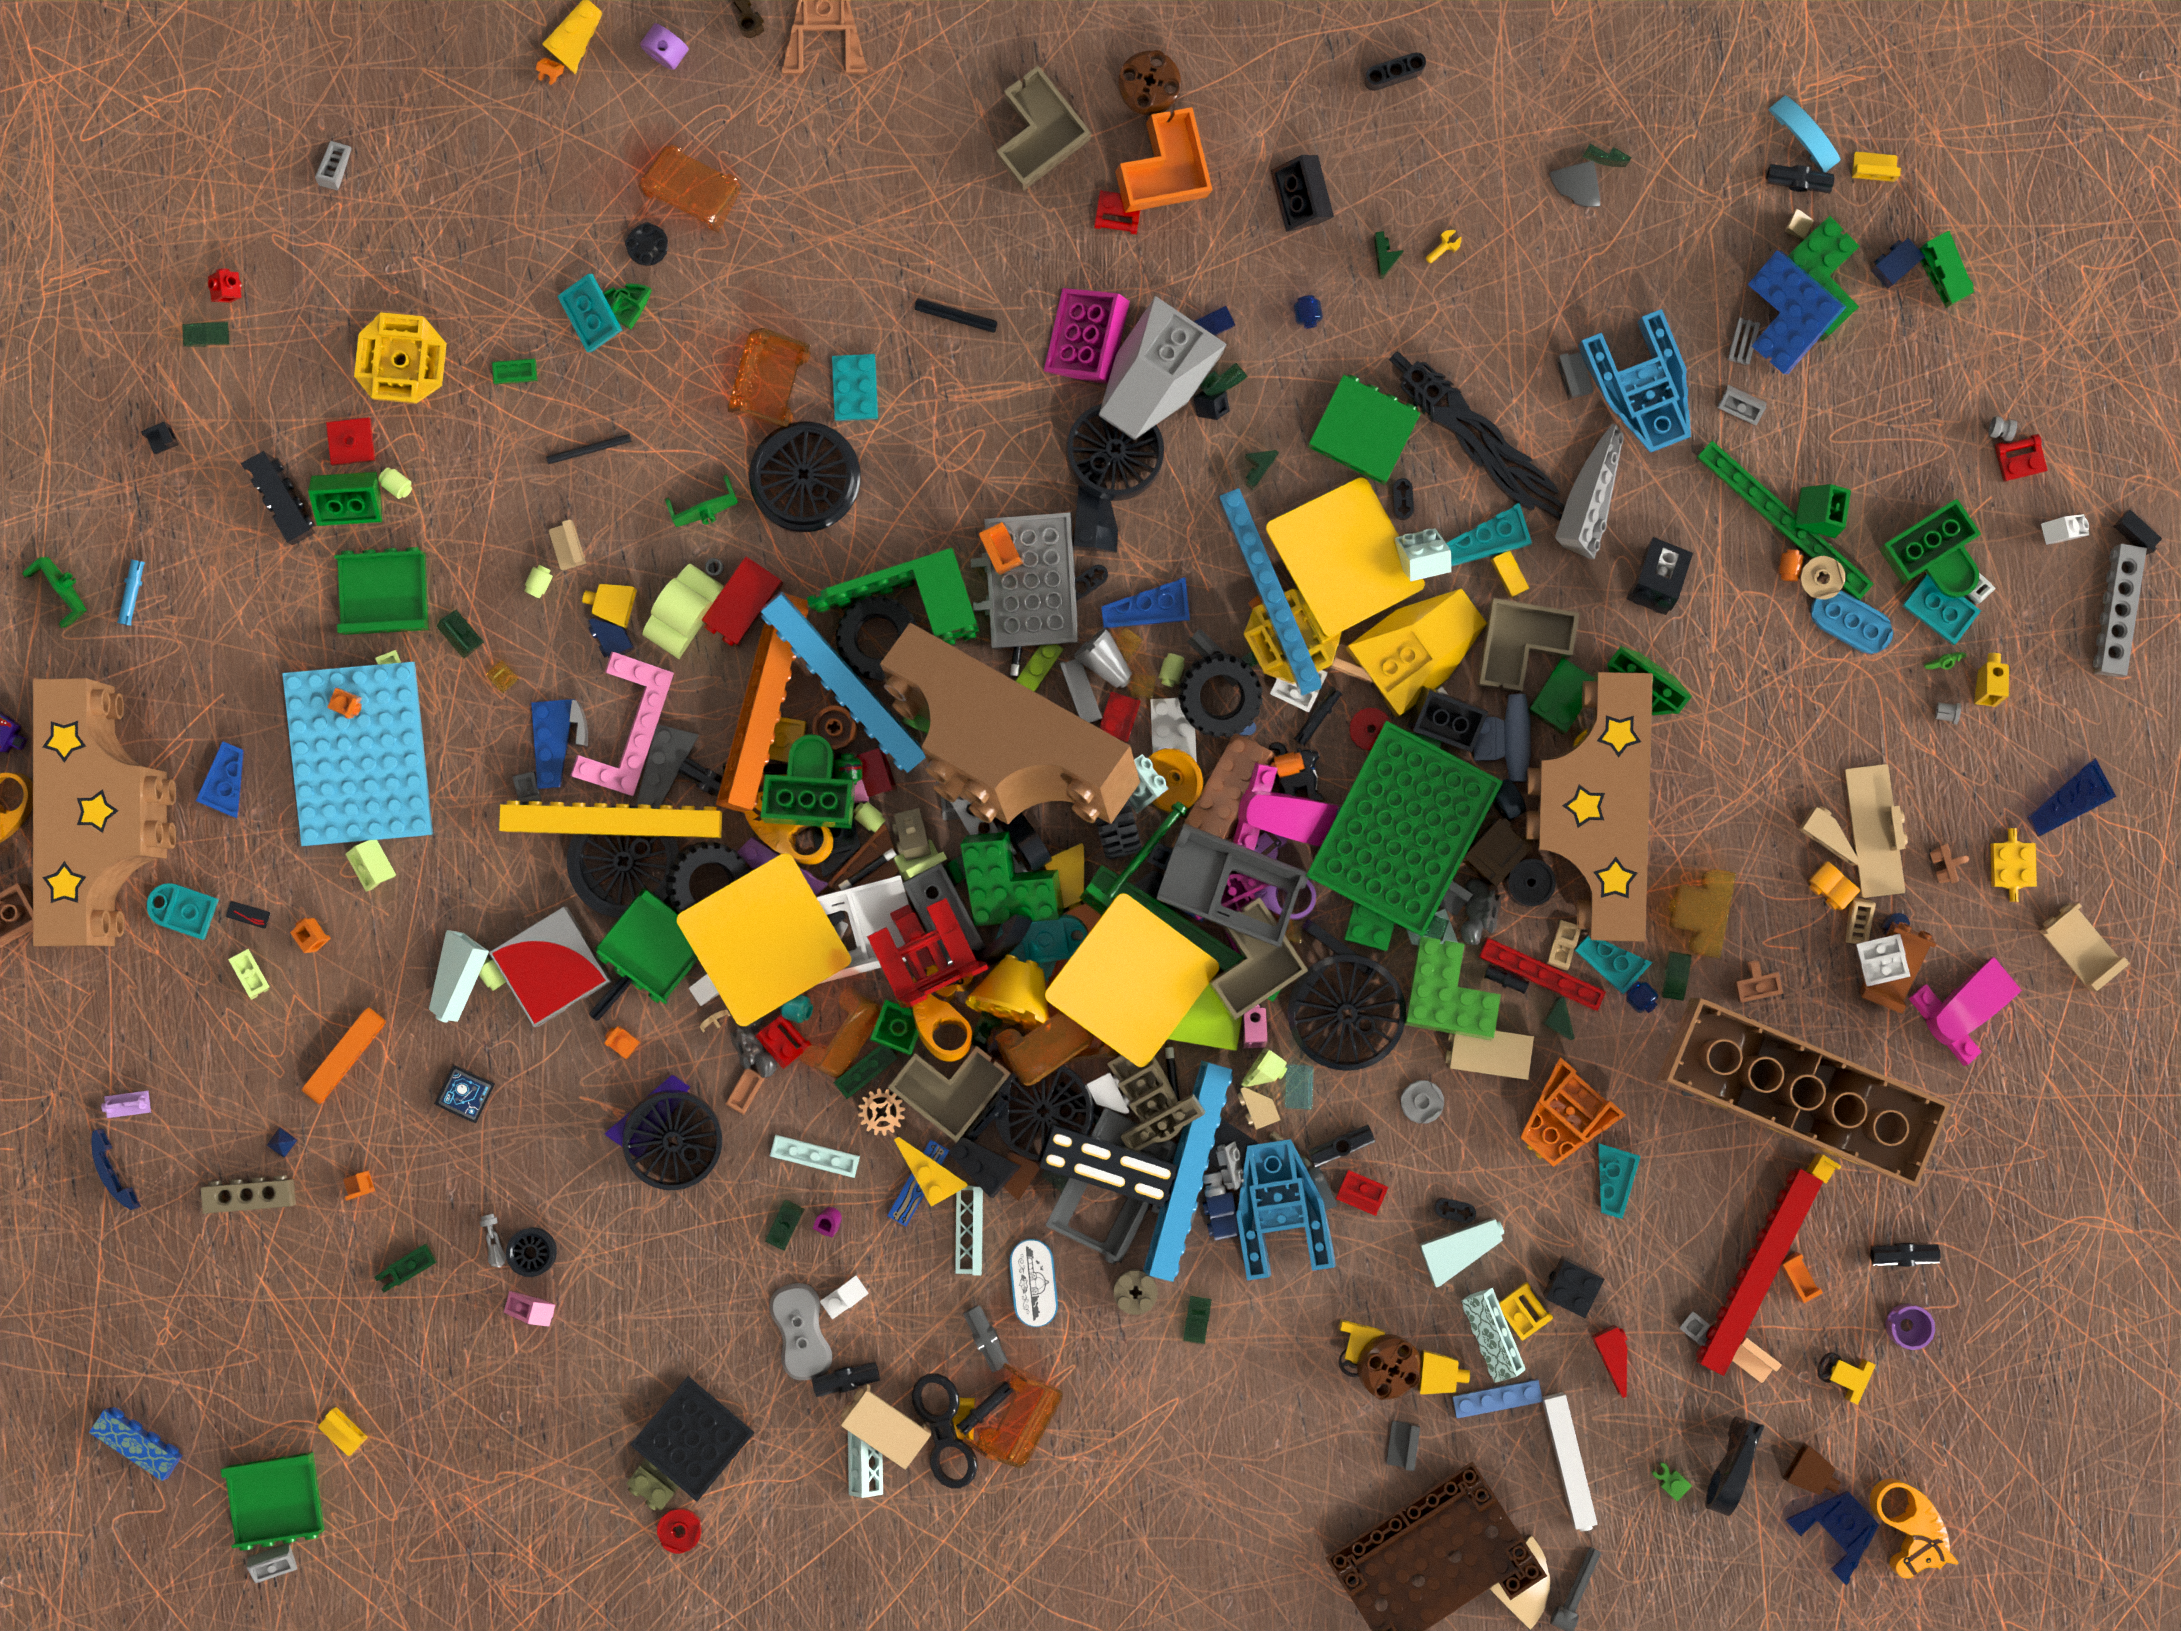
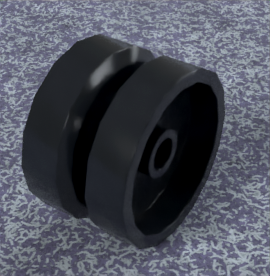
[1504,858,1556,907]

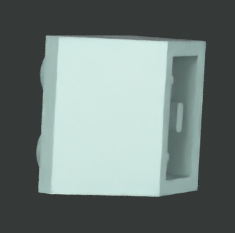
[1395,528,1451,581]

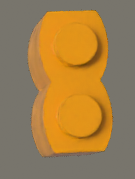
[1808,861,1860,910]

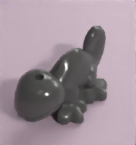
[1461,878,1501,945]
[730,1017,777,1078]

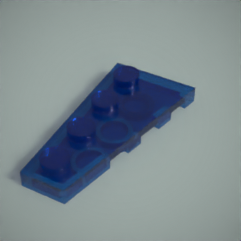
[2027,758,2116,837]

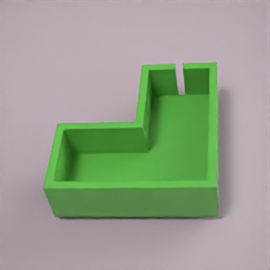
[1405,936,1501,1041]

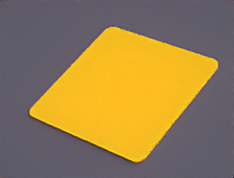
[1266,477,1425,637]
[677,853,851,1026]
[1045,893,1219,1067]

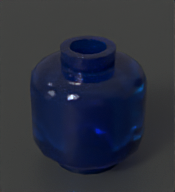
[1293,295,1323,329]
[1626,981,1659,1014]

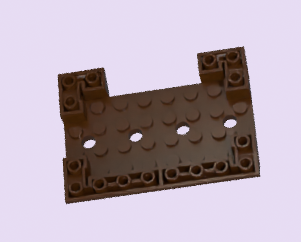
[1325,1461,1547,1631]

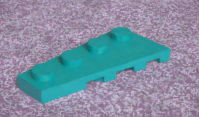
[1446,503,1532,567]

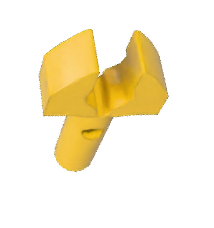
[1426,230,1461,263]

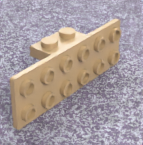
[1844,764,1908,898]

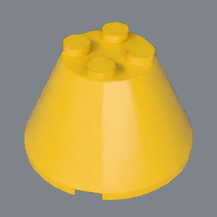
[965,954,1050,1031]

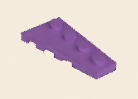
[737,836,828,896]

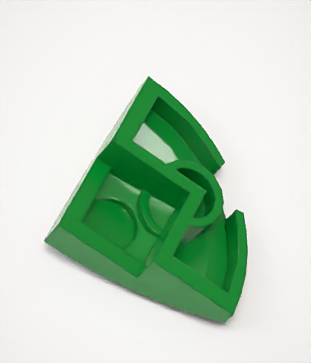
[603,283,652,330]

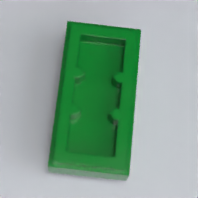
[492,358,538,385]

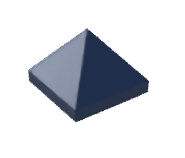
[267,1127,297,1158]

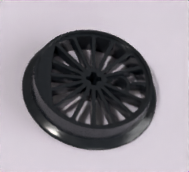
[749,421,861,532]
[567,805,679,918]

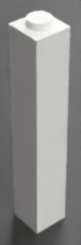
[1542,1392,1598,1531]

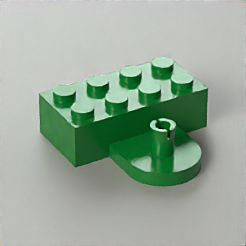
[1879,499,1981,598]
[761,734,855,829]

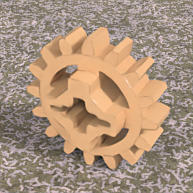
[858,1088,906,1136]

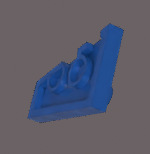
[196,741,244,818]

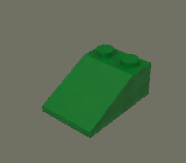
[1528,657,1594,735]

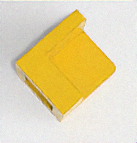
[1806,1153,1841,1184]

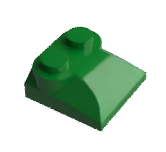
[870,999,919,1055]

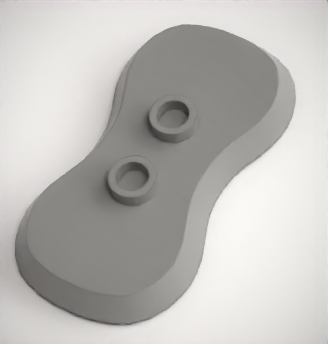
[769,1283,832,1380]

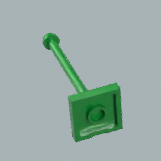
[1079,801,1187,916]

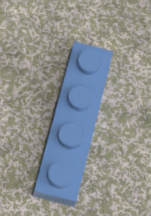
[1452,1379,1543,1418]

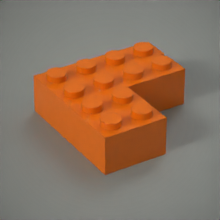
[1115,107,1212,213]

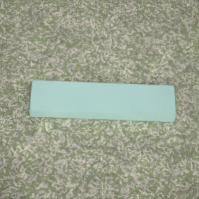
[770,1135,860,1178]

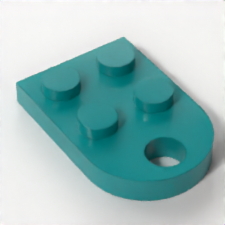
[147,883,219,940]
[1022,915,1088,963]

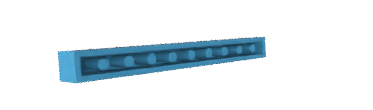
[1219,488,1321,696]
[761,591,926,773]
[1143,1060,1233,1282]

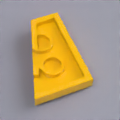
[542,0,602,74]

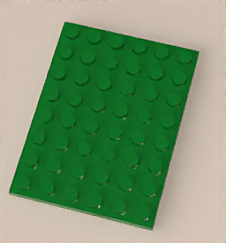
[1306,721,1503,937]

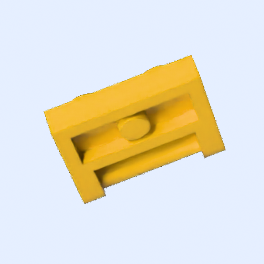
[1499,1282,1553,1341]

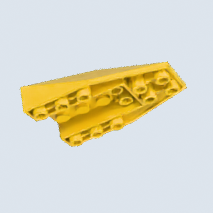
[1345,588,1487,717]

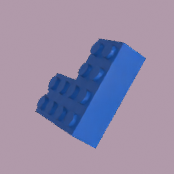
[1748,251,1846,374]

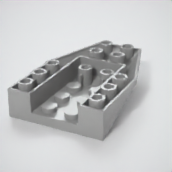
[1099,296,1227,440]

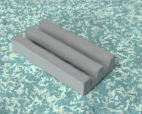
[1727,317,1760,365]

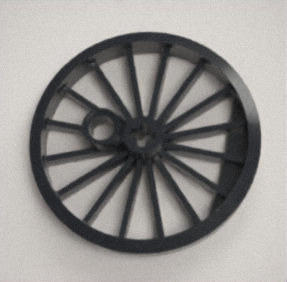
[1288,953,1406,1071]

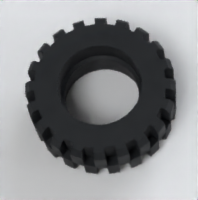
[835,595,917,681]
[1178,653,1263,738]
[1096,799,1142,860]
[665,842,750,913]

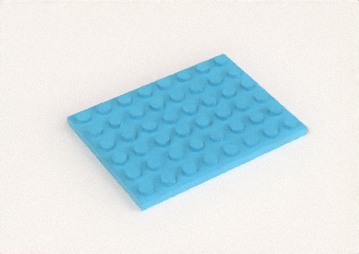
[282,661,433,846]

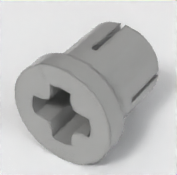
[1935,702,1961,725]

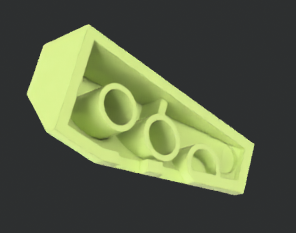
[1240,1048,1288,1087]

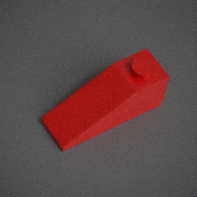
[1591,1325,1628,1398]

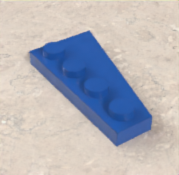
[1101,577,1190,629]
[531,699,575,789]

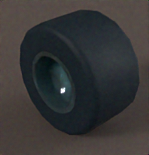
[1493,779,1527,821]

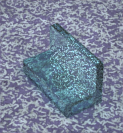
[1285,1064,1314,1110]

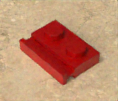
[1100,692,1141,743]
[1335,1169,1388,1216]

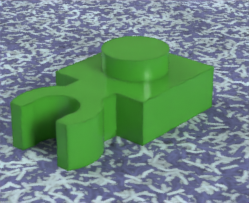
[1651,1461,1692,1502]

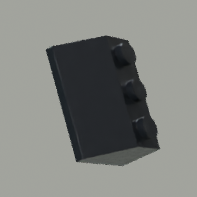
[1270,155,1334,232]

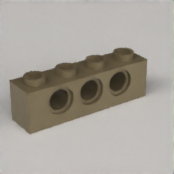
[201,1175,296,1214]

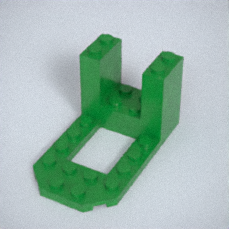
[807,548,979,646]

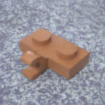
[1734,960,1783,1003]

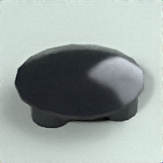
[625,222,669,266]

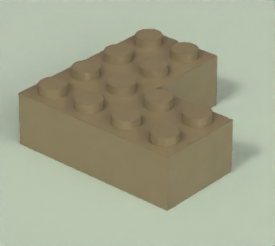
[996,66,1091,191]
[1476,598,1579,693]
[1209,897,1308,1020]
[888,1045,1012,1142]

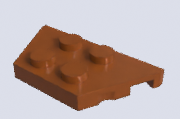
[827,824,899,891]

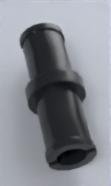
[1484,965,1530,994]

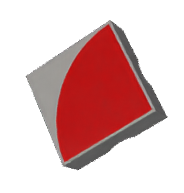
[489,907,613,1027]

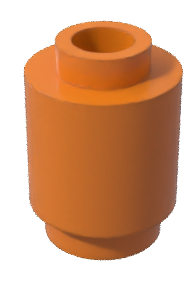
[1779,549,1804,582]
[1271,752,1305,778]

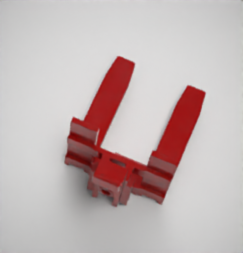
[867,898,989,1008]

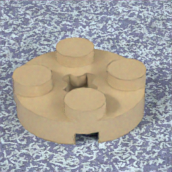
[1800,556,1845,599]

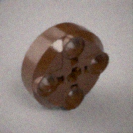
[1118,50,1181,116]
[1357,1334,1421,1400]

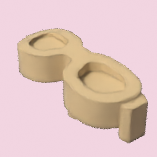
[700,1010,731,1033]

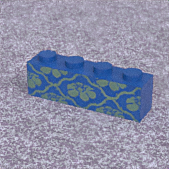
[89,1407,183,1481]

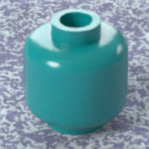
[779,994,813,1023]

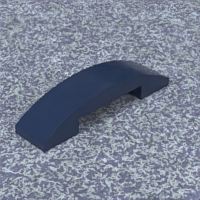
[91,1129,141,1210]

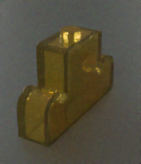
[1669,869,1736,959]

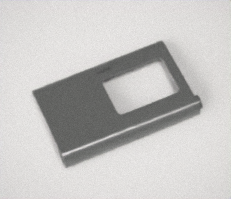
[1156,823,1308,948]
[1045,1108,1178,1265]

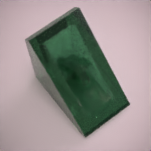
[1541,996,1575,1040]

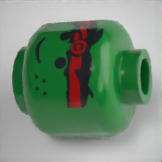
[834,753,862,785]

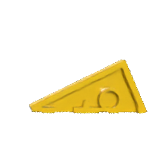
[894,1137,968,1207]

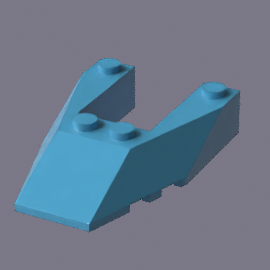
[1578,309,1691,453]
[1236,1139,1336,1281]

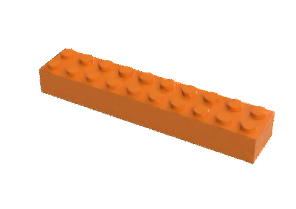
[716,593,808,812]

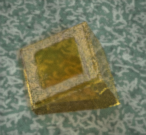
[486,660,519,693]

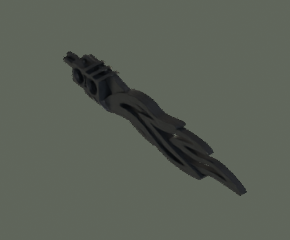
[1389,351,1565,521]

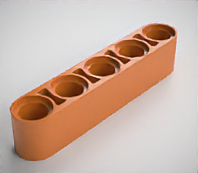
[302,1007,386,1104]

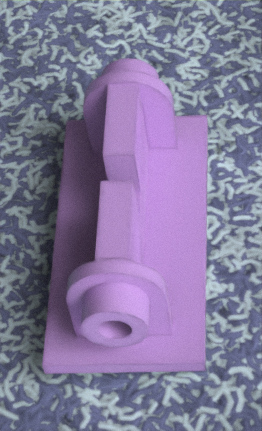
[101,1091,151,1118]

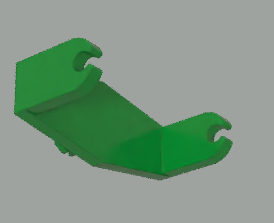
[665,474,738,527]
[22,557,87,628]

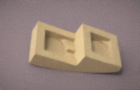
[1546,920,1581,971]

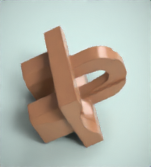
[1930,843,1970,883]

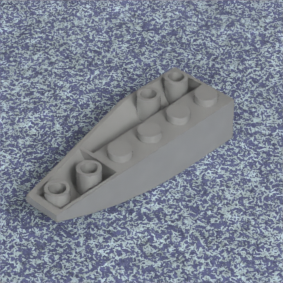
[1555,424,1624,559]

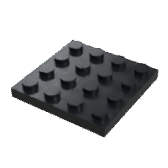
[630,1376,755,1502]

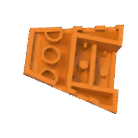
[1520,1057,1626,1167]

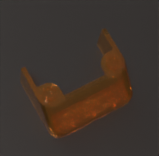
[963,1363,1063,1468]

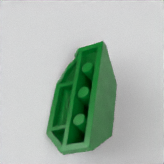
[1607,646,1692,715]

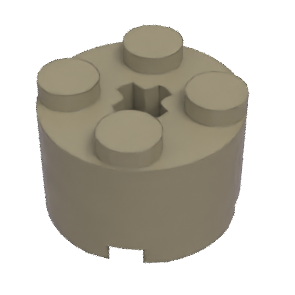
[1113,1268,1158,1315]

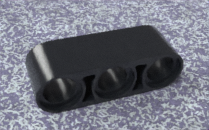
[1364,52,1426,91]

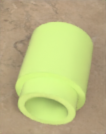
[378,468,412,499]
[524,565,553,598]
[1158,653,1185,687]
[853,801,886,833]
[479,958,506,991]

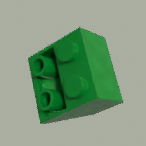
[1794,484,1851,538]

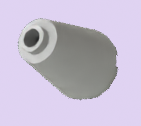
[1074,628,1132,688]

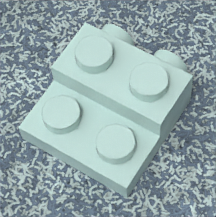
[1129,754,1169,814]

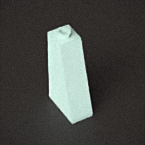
[429,930,489,1022]
[1419,1218,1504,1287]

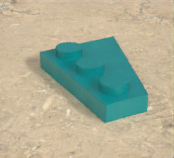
[1574,935,1653,994]
[1598,1143,1641,1219]

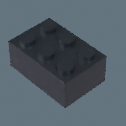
[1407,686,1488,752]

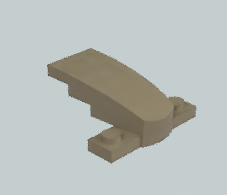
[1107,1054,1206,1151]

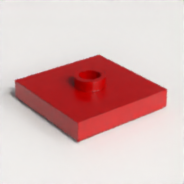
[326,417,375,466]

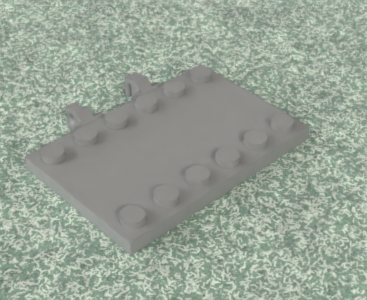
[971,512,1079,649]

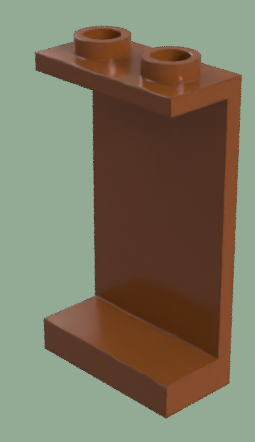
[1859,922,1936,1014]

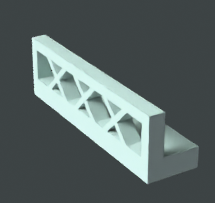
[956,1185,983,1275]
[848,1406,883,1498]

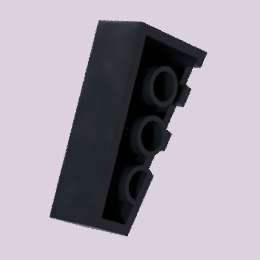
[241,451,315,545]

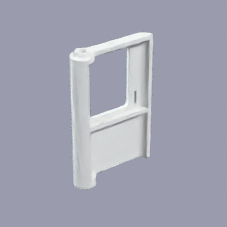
[816,875,909,984]

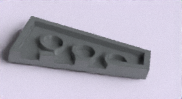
[636,724,700,809]

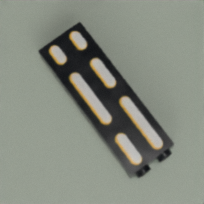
[1036,1122,1177,1208]

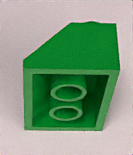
[308,472,382,526]

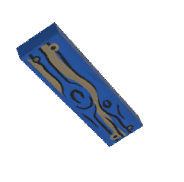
[887,1139,949,1226]

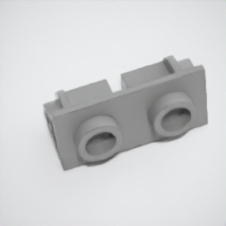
[1216,1141,1244,1190]

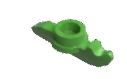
[1924,652,1967,670]

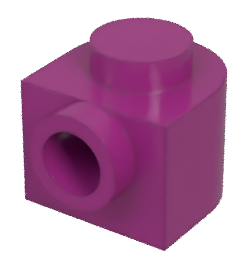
[813,1207,842,1238]

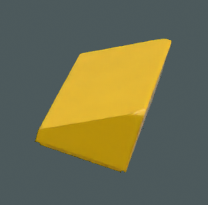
[1491,551,1530,598]

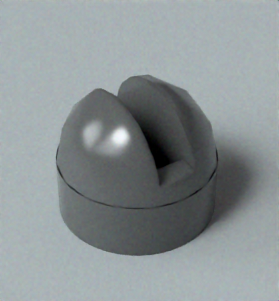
[705,558,724,576]

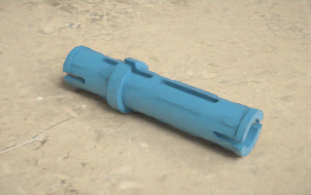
[117,559,145,626]

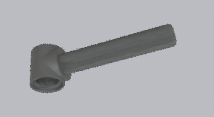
[1550,1547,1601,1631]

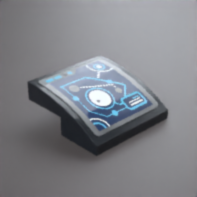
[434,1064,495,1123]

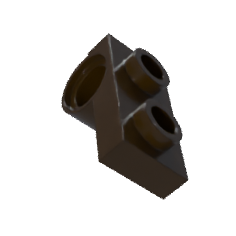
[732,0,764,38]

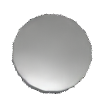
[1401,1080,1444,1123]

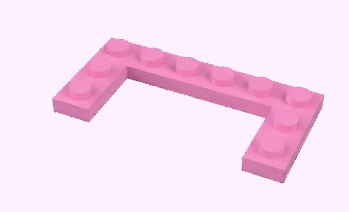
[570,652,674,796]

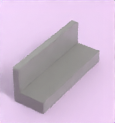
[1060,659,1102,723]

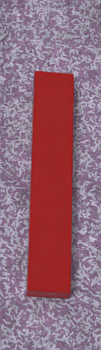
[1478,937,1606,1011]

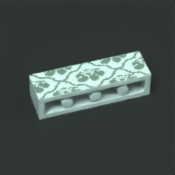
[1462,1288,1526,1383]

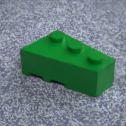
[1919,231,1975,308]

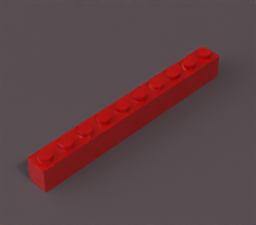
[1696,1168,1824,1376]

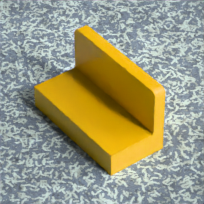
[1852,152,1901,182]
[318,1407,368,1456]

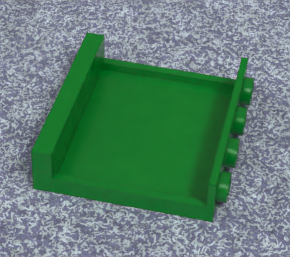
[1308,375,1421,485]
[334,547,429,635]
[595,887,698,1004]
[220,1452,325,1551]

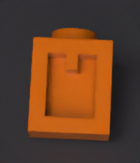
[327,687,362,719]
[604,1026,640,1059]

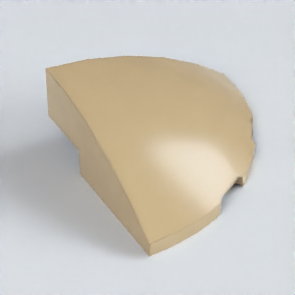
[1490,1535,1550,1630]

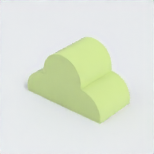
[642,563,725,659]

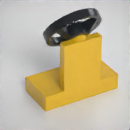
[1338,1319,1385,1377]
[1817,1352,1876,1405]

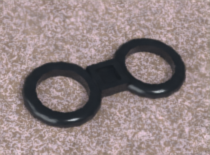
[912,1373,978,1489]

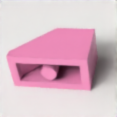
[504,1291,555,1326]

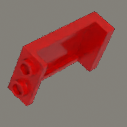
[702,556,784,647]

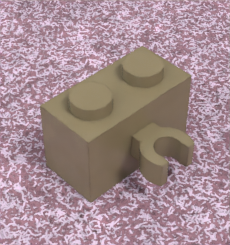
[892,808,931,861]

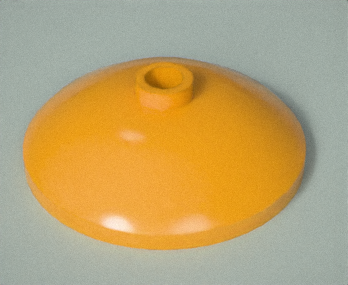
[1148,748,1203,812]

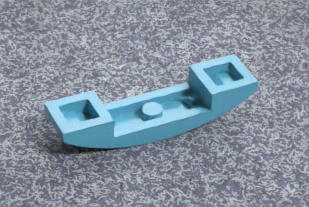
[1768,95,1841,173]

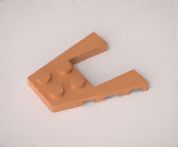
[782,0,868,75]

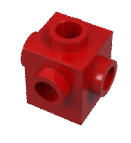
[208,268,242,303]

